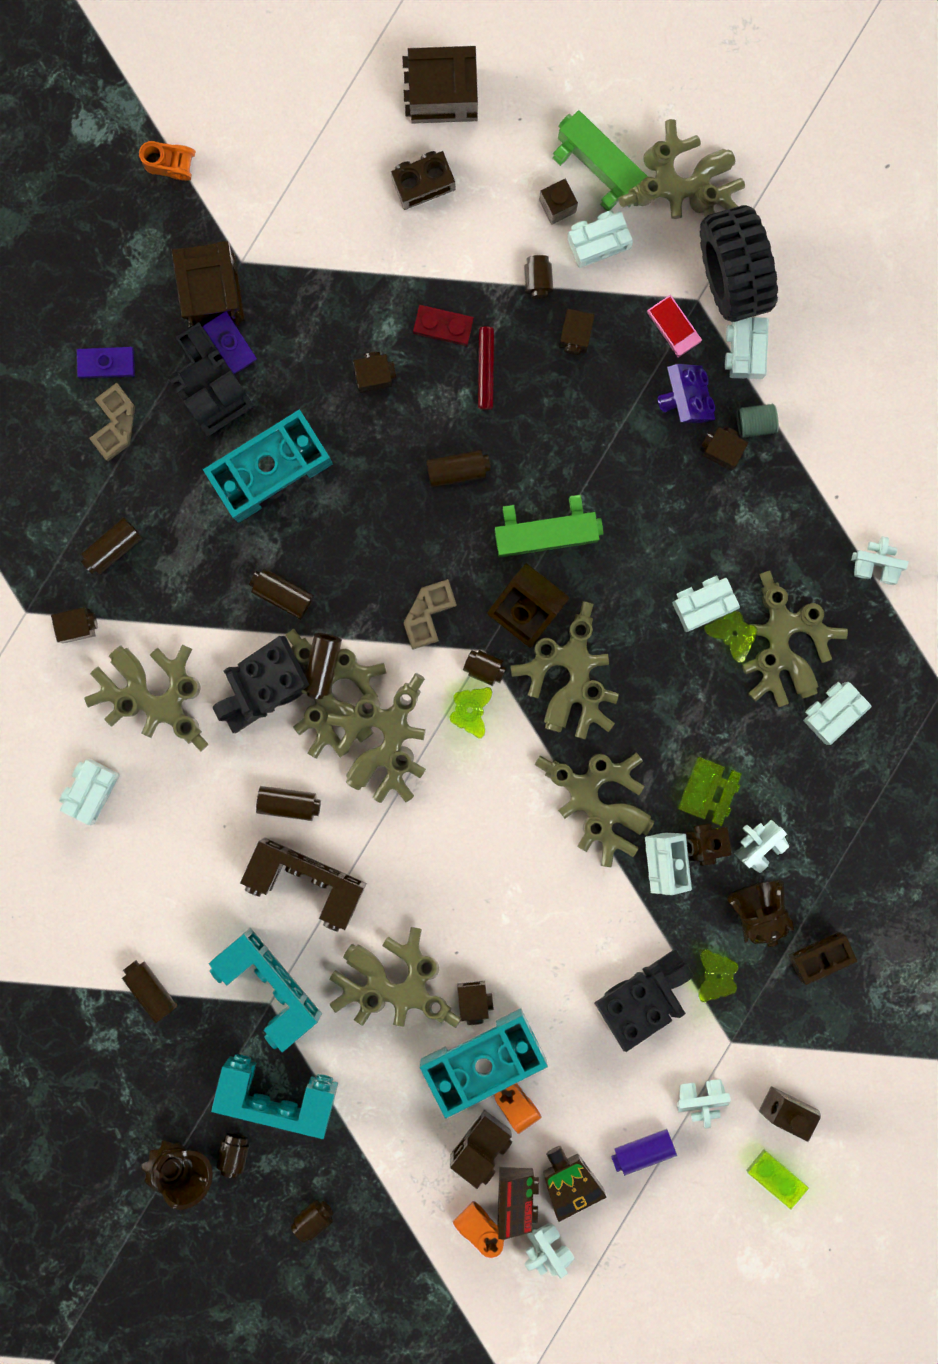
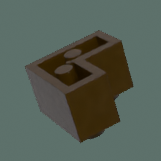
[450,1110,512,1189]

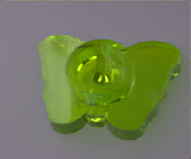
[704,611,758,663]
[450,687,492,739]
[698,949,738,1003]

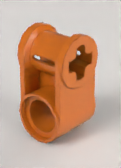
[139,141,196,181]
[495,1083,542,1134]
[453,1201,504,1258]

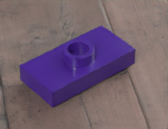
[203,312,258,375]
[77,347,135,379]

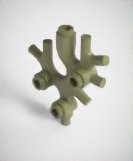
[619,119,745,219]
[742,570,848,707]
[511,602,619,739]
[285,629,387,759]
[84,644,209,752]
[327,673,426,803]
[535,753,655,867]
[329,927,462,1028]

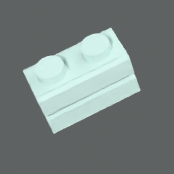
[567,211,633,268]
[725,317,769,379]
[672,576,740,632]
[803,682,872,745]
[59,759,120,825]
[645,833,692,895]

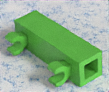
[552,110,648,211]
[494,495,603,558]

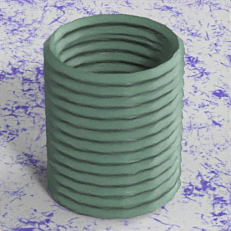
[737,403,779,438]

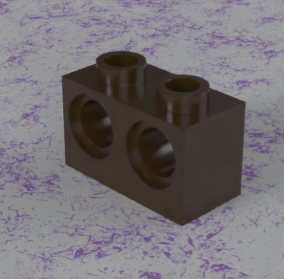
[391,151,456,210]
[788,932,858,985]

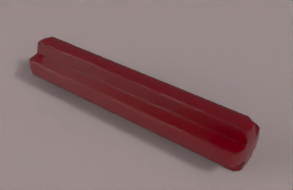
[478,326,494,410]

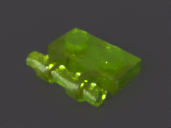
[677,757,742,826]

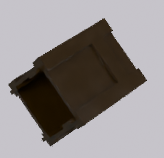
[402,46,478,124]
[171,241,245,328]

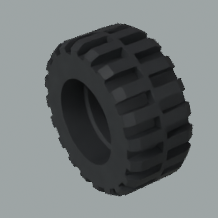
[700,205,778,322]

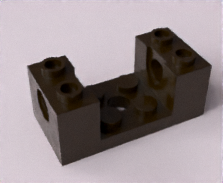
[240,838,367,932]

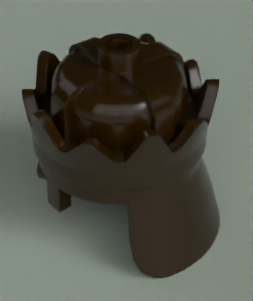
[727,880,794,947]
[141,1140,213,1210]

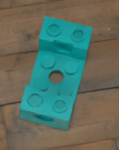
[203,409,333,523]
[208,928,322,1052]
[420,1008,548,1119]
[211,1054,338,1139]

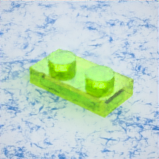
[746,1149,809,1210]

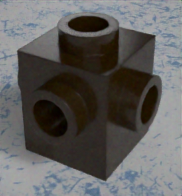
[684,824,732,866]

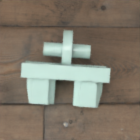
[851,536,909,585]
[734,820,789,873]
[677,1079,731,1129]
[524,1223,575,1279]

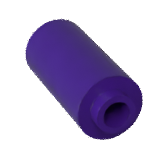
[611,1129,677,1176]

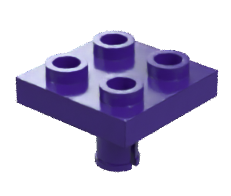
[658,364,715,423]

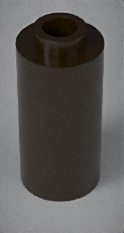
[426,450,491,488]
[81,517,143,575]
[249,568,314,620]
[303,633,342,699]
[256,786,321,821]
[121,960,178,1023]

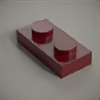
[413,305,474,346]

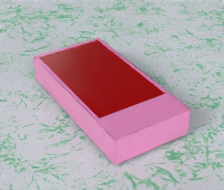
[647,294,702,358]

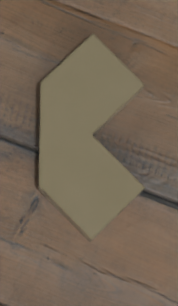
[89,383,135,462]
[404,579,457,650]

